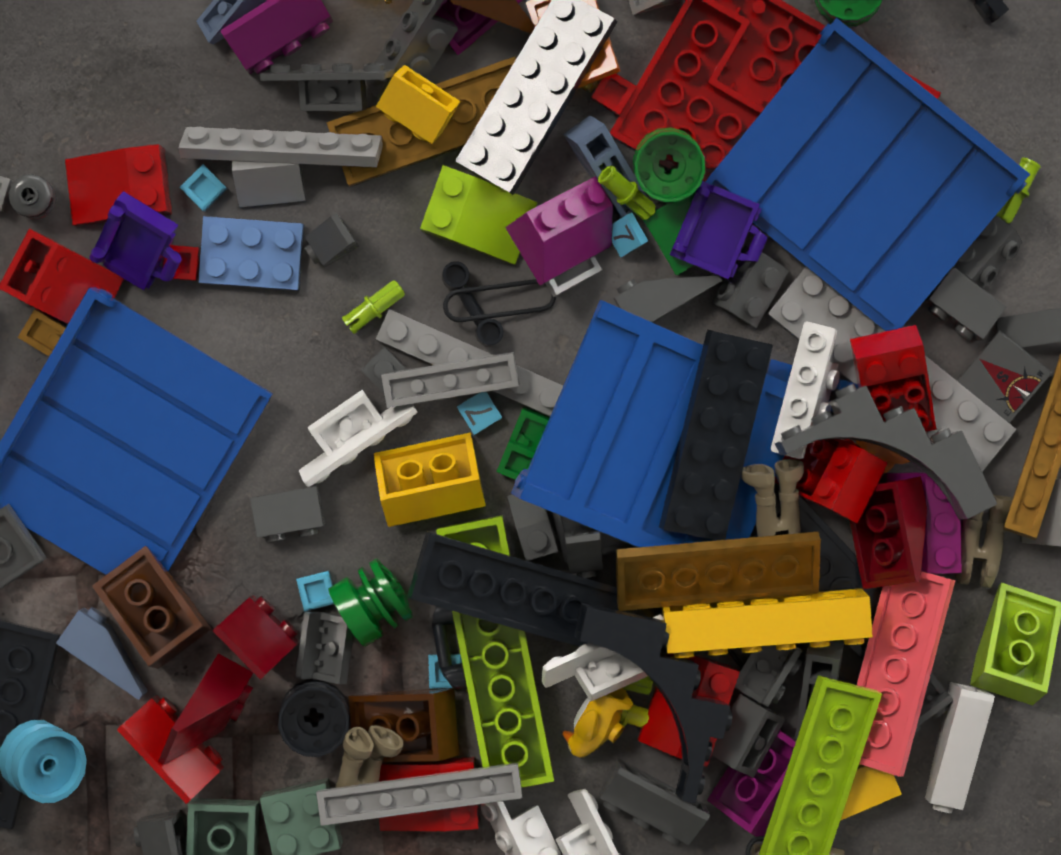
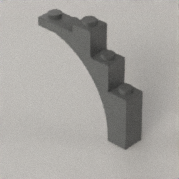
[775,383,997,520]

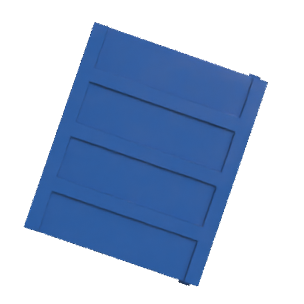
[705,18,1030,331]
[0,287,273,575]
[511,300,788,547]

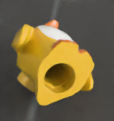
[562,688,633,758]

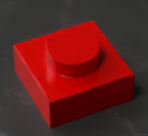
[591,73,637,116]
[163,245,200,281]

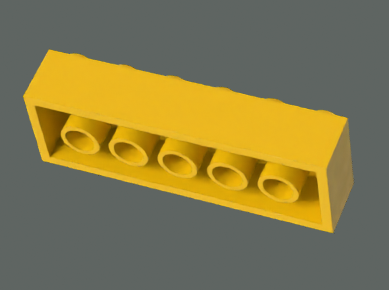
[662,588,873,658]

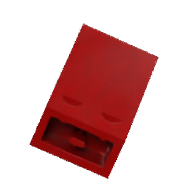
[0,228,125,324]
[850,325,937,432]
[775,439,888,523]

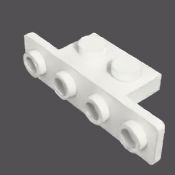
[771,321,840,459]
[299,390,417,487]
[542,615,664,701]
[555,789,621,855]
[481,801,561,855]

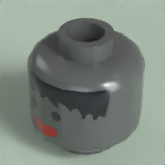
[9,174,57,219]

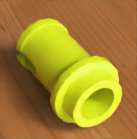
[620,701,649,728]

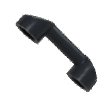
[442,261,504,346]
[432,606,467,691]

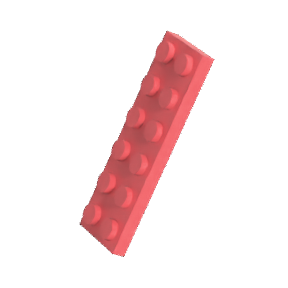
[857,571,956,777]

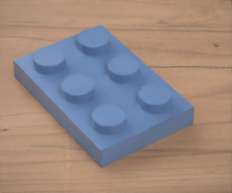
[198,216,304,291]

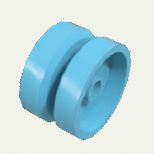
[0,720,87,803]

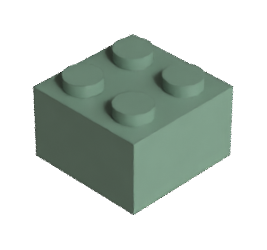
[260,778,343,855]
[186,798,260,855]

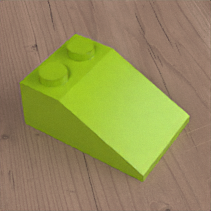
[420,165,538,265]
[970,582,1061,706]

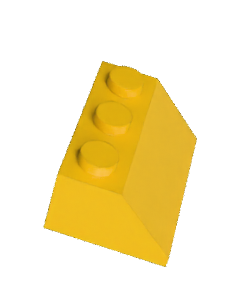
[373,432,486,527]

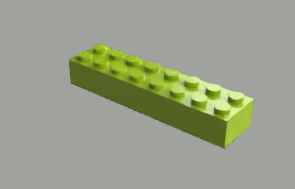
[436,515,554,788]

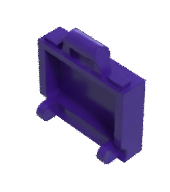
[670,181,768,280]
[89,191,182,290]

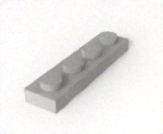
[381,352,520,408]

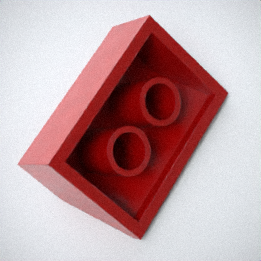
[638,653,740,767]
[117,695,224,804]

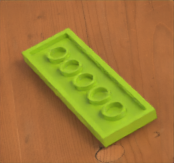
[759,675,882,855]

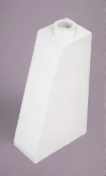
[925,682,995,813]

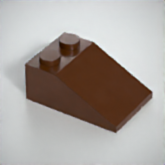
[92,546,211,669]
[348,688,460,762]

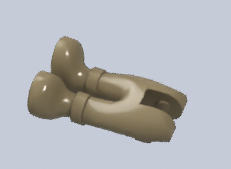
[742,459,804,537]
[956,495,1013,588]
[335,725,403,788]

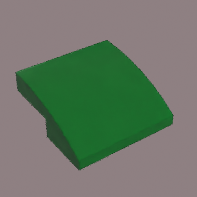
[644,191,696,276]
[496,407,549,480]

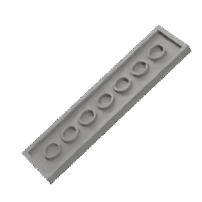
[767,266,1016,471]

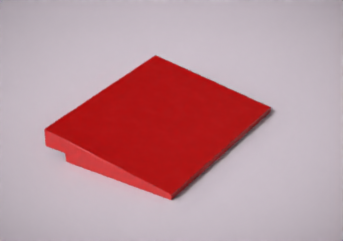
[610,0,941,182]

